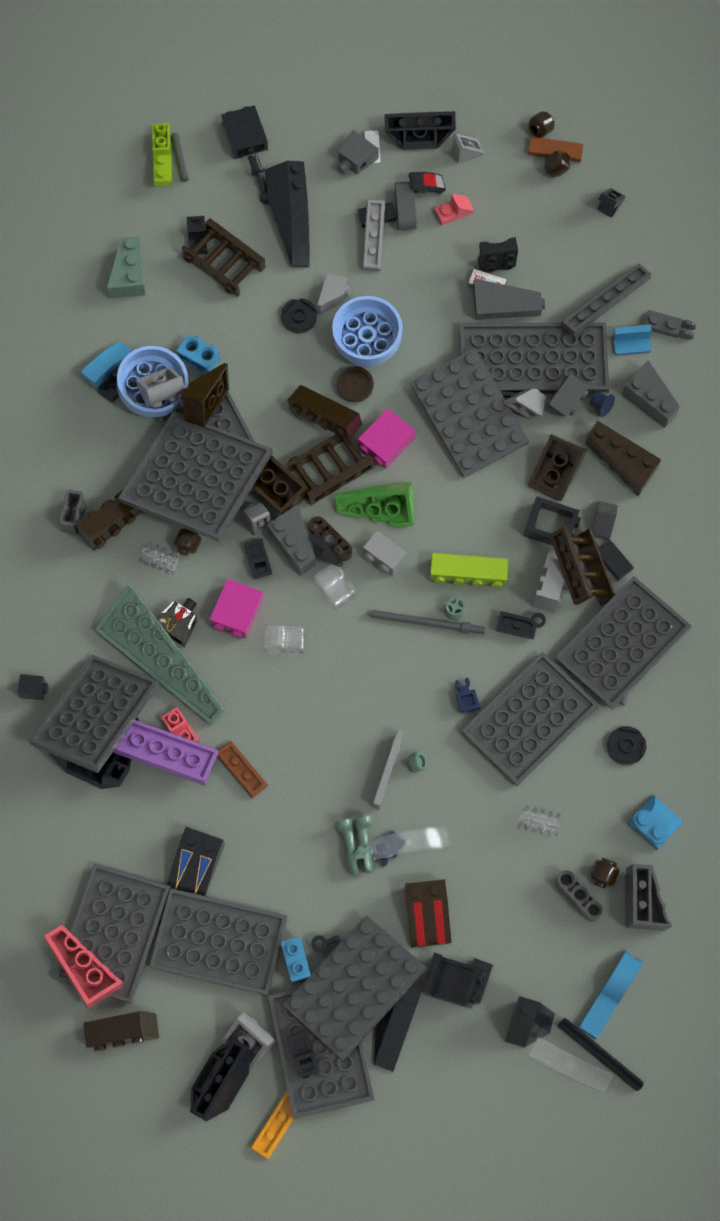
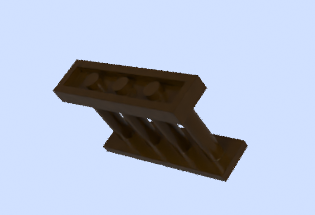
[182,218,266,297]
[287,434,374,506]
[549,527,615,605]

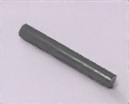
[171,133,189,182]

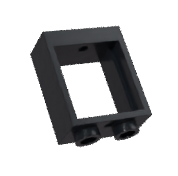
[523,496,581,546]

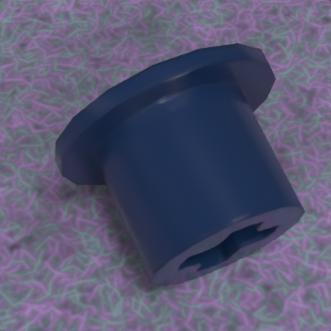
[590,391,615,417]

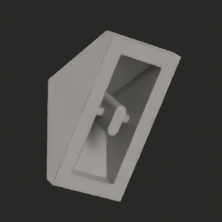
[452,133,484,163]

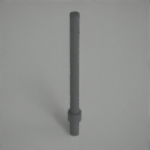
[371,610,485,634]

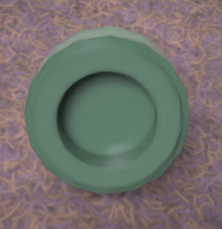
[408,751,427,772]

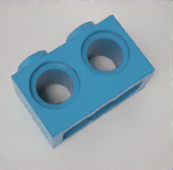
[177,334,221,374]
[281,937,311,985]

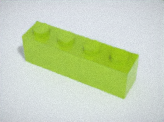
[430,553,508,588]

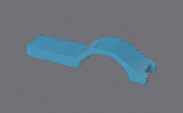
[579,950,644,1039]

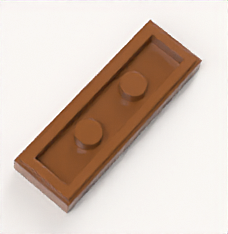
[528,136,583,162]
[218,741,268,798]

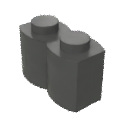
[60,489,86,534]

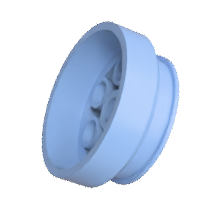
[332,296,402,367]
[117,346,188,418]

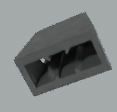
[337,130,379,174]

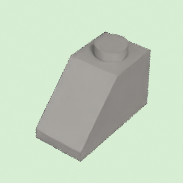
[317,273,351,314]
[503,388,546,419]
[244,502,271,536]

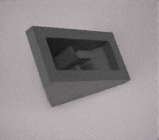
[592,501,618,540]

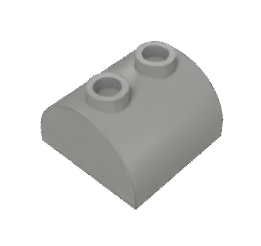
[136,367,185,408]
[221,1012,276,1069]

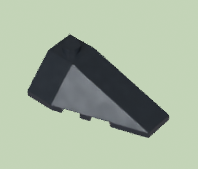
[374,987,422,1072]

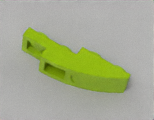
[152,123,173,187]

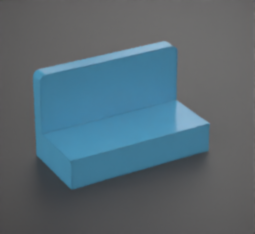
[612,325,652,355]

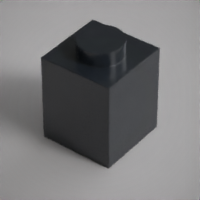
[17,674,48,700]

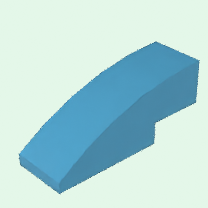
[81,342,132,389]

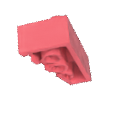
[44,925,123,1009]

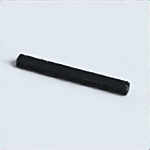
[558,1018,644,1091]

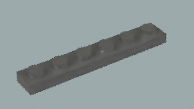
[561,263,651,336]

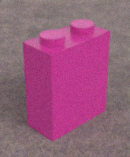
[358,408,416,469]
[210,579,264,638]

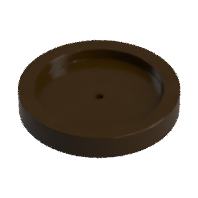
[337,366,374,402]

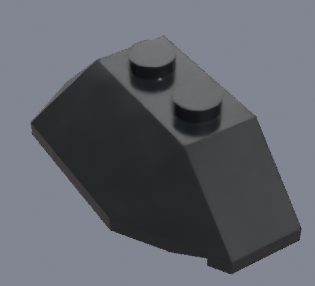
[384,111,456,150]
[190,1038,249,1121]

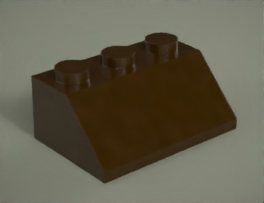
[252,455,308,514]

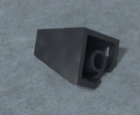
[505,996,555,1048]

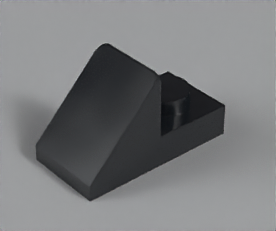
[597,188,626,217]

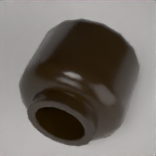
[529,111,555,138]
[544,150,571,177]
[174,528,202,556]
[590,857,620,889]

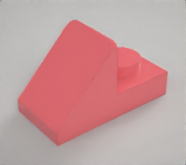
[434,194,474,225]

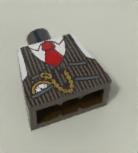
[156,598,197,647]

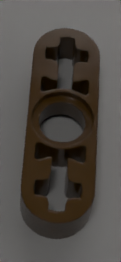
[309,516,352,561]

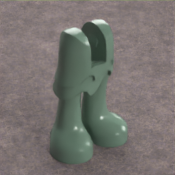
[335,816,373,876]

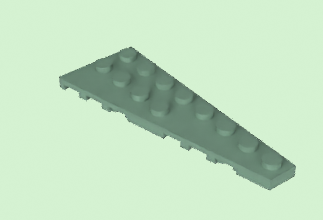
[95,584,225,725]

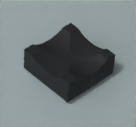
[478,237,518,273]

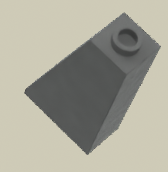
[473,279,545,320]

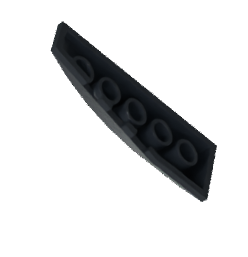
[265,161,310,267]

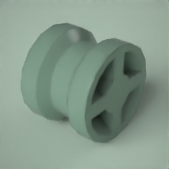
[445,597,465,620]

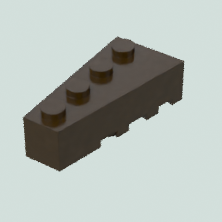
[585,421,661,497]
[74,489,145,551]

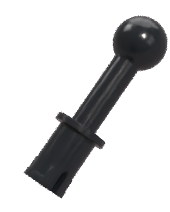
[247,154,268,205]

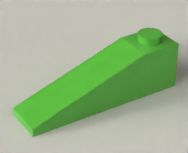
[334,482,414,527]

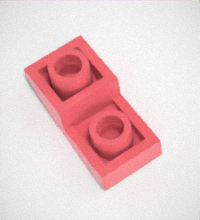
[161,707,199,743]

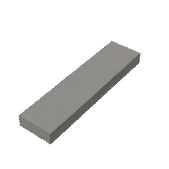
[362,199,385,271]
[373,730,404,810]

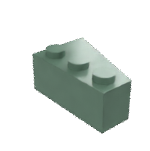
[107,236,145,298]

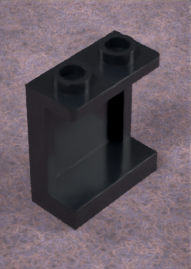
[221,105,268,159]
[422,952,485,1009]

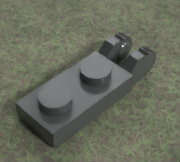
[644,310,697,340]

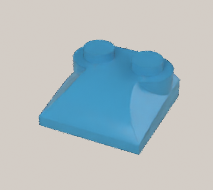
[627,795,684,850]

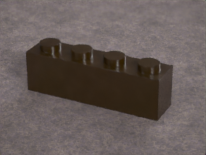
[287,384,362,440]

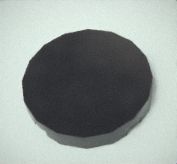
[281,298,317,334]
[607,726,647,765]

